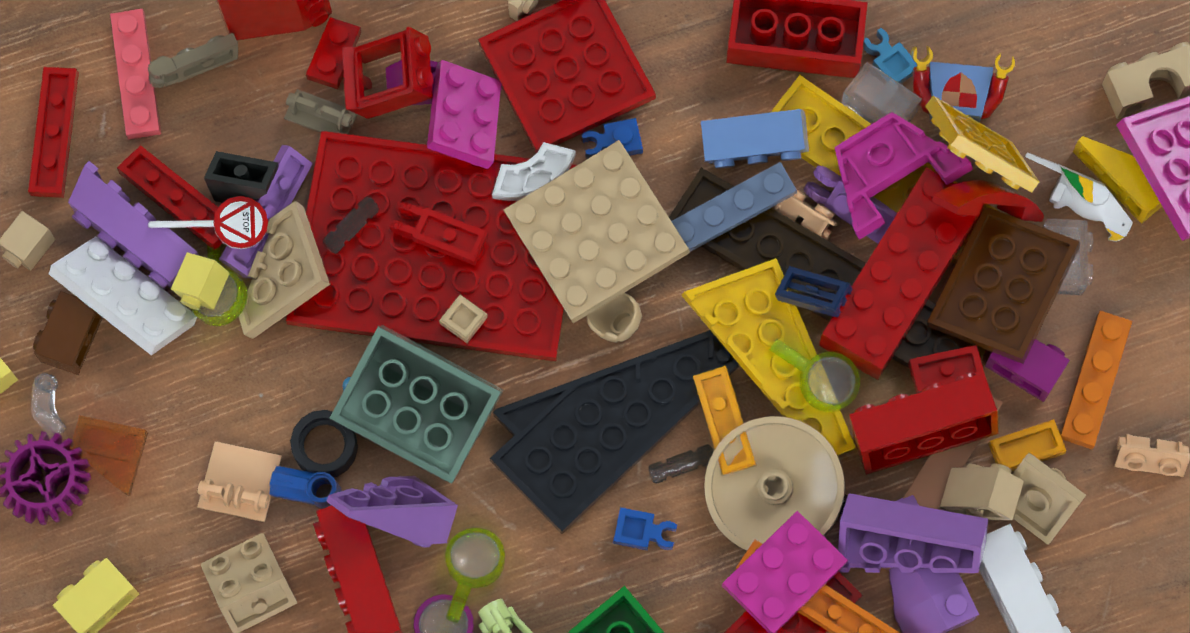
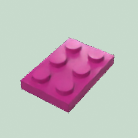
[427,60,501,169]
[722,511,848,633]

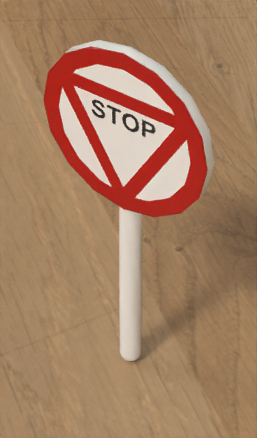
[148,196,268,249]

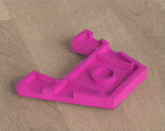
[835,112,973,240]

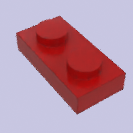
[306,17,362,90]
[908,345,985,394]

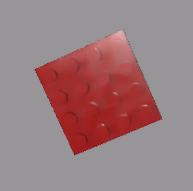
[478,0,656,154]

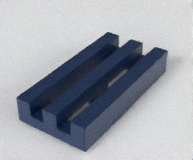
[775,266,853,318]

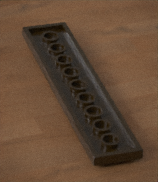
[669,167,987,369]

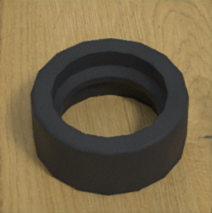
[290,410,358,478]

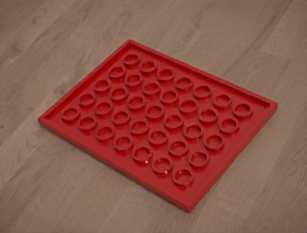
[286,131,577,362]

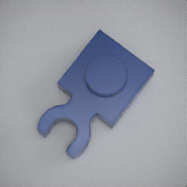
[582,118,643,159]
[613,507,677,551]

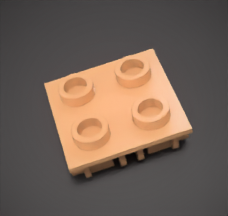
[197,441,282,522]

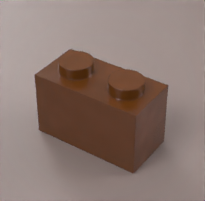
[33,291,103,375]

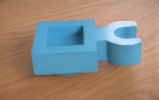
[863,28,917,90]

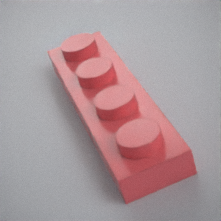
[110,8,161,140]

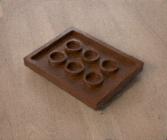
[927,206,1080,364]

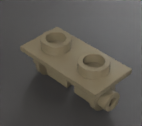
[284,89,357,134]

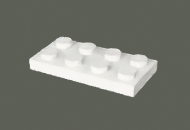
[49,236,197,356]

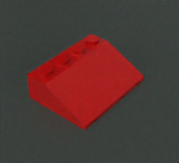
[216,0,332,40]

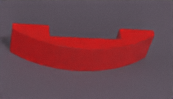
[932,180,1044,222]

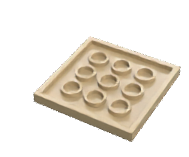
[504,140,690,323]

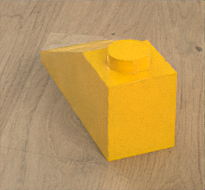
[1073,136,1162,224]

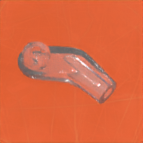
[31,373,67,437]

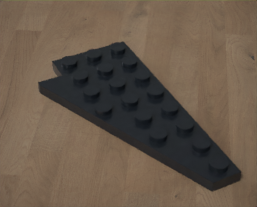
[490,330,740,534]

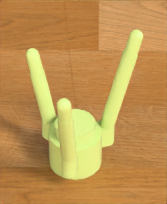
[478,599,533,633]

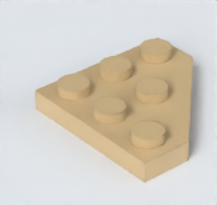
[236,201,330,339]

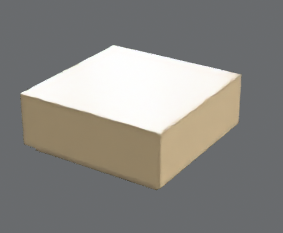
[439,295,488,343]

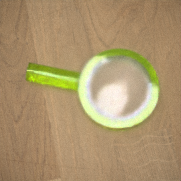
[191,245,248,326]
[769,339,860,412]
[445,528,505,623]

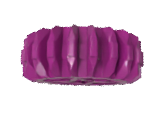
[0,431,91,525]

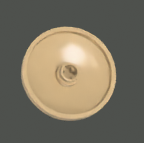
[704,416,845,551]

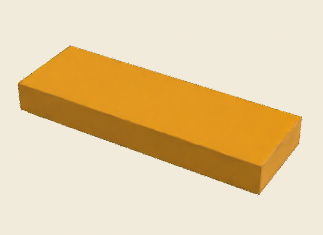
[693,366,757,475]

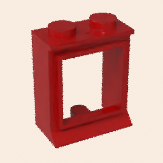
[342,27,433,119]

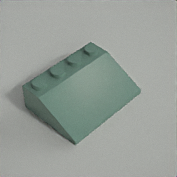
[330,325,504,484]

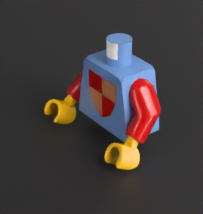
[911,46,1015,124]

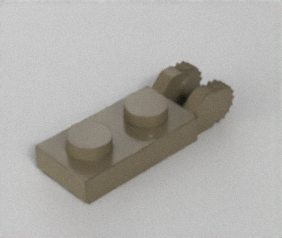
[148,33,238,89]

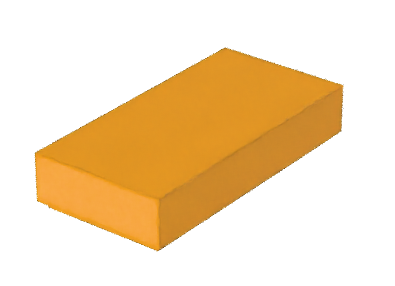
[988,419,1067,472]

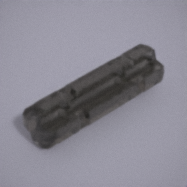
[323,196,379,254]
[648,444,714,484]

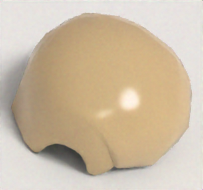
[587,293,642,343]

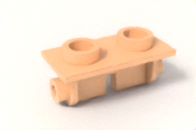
[771,189,839,240]
[1114,434,1190,477]

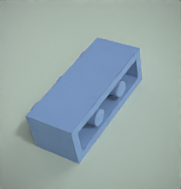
[701,109,809,169]

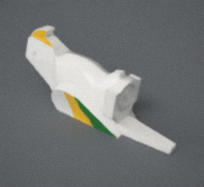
[1025,152,1133,241]

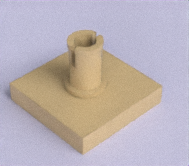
[1013,453,1086,545]

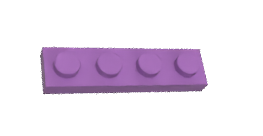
[219,145,313,278]

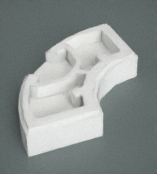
[492,142,576,201]

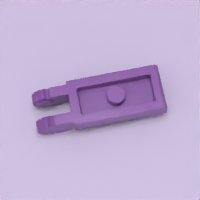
[803,165,897,244]

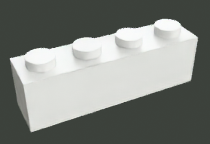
[979,524,1071,633]

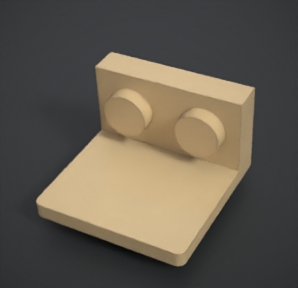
[201,533,297,633]

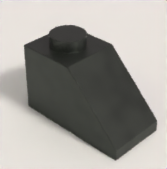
[204,151,279,203]

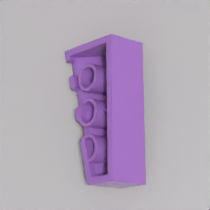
[68,161,199,289]
[838,493,988,573]

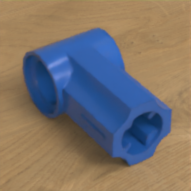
[269,466,342,509]

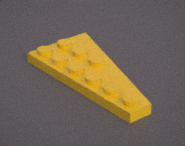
[681,258,856,456]

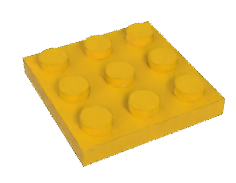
[926,95,1040,193]

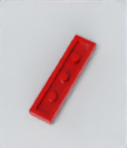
[28,67,79,198]
[117,145,223,251]

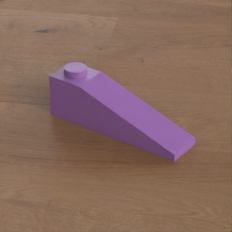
[327,476,458,547]
[889,495,979,633]

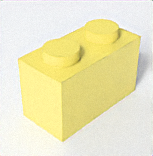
[53,558,139,633]

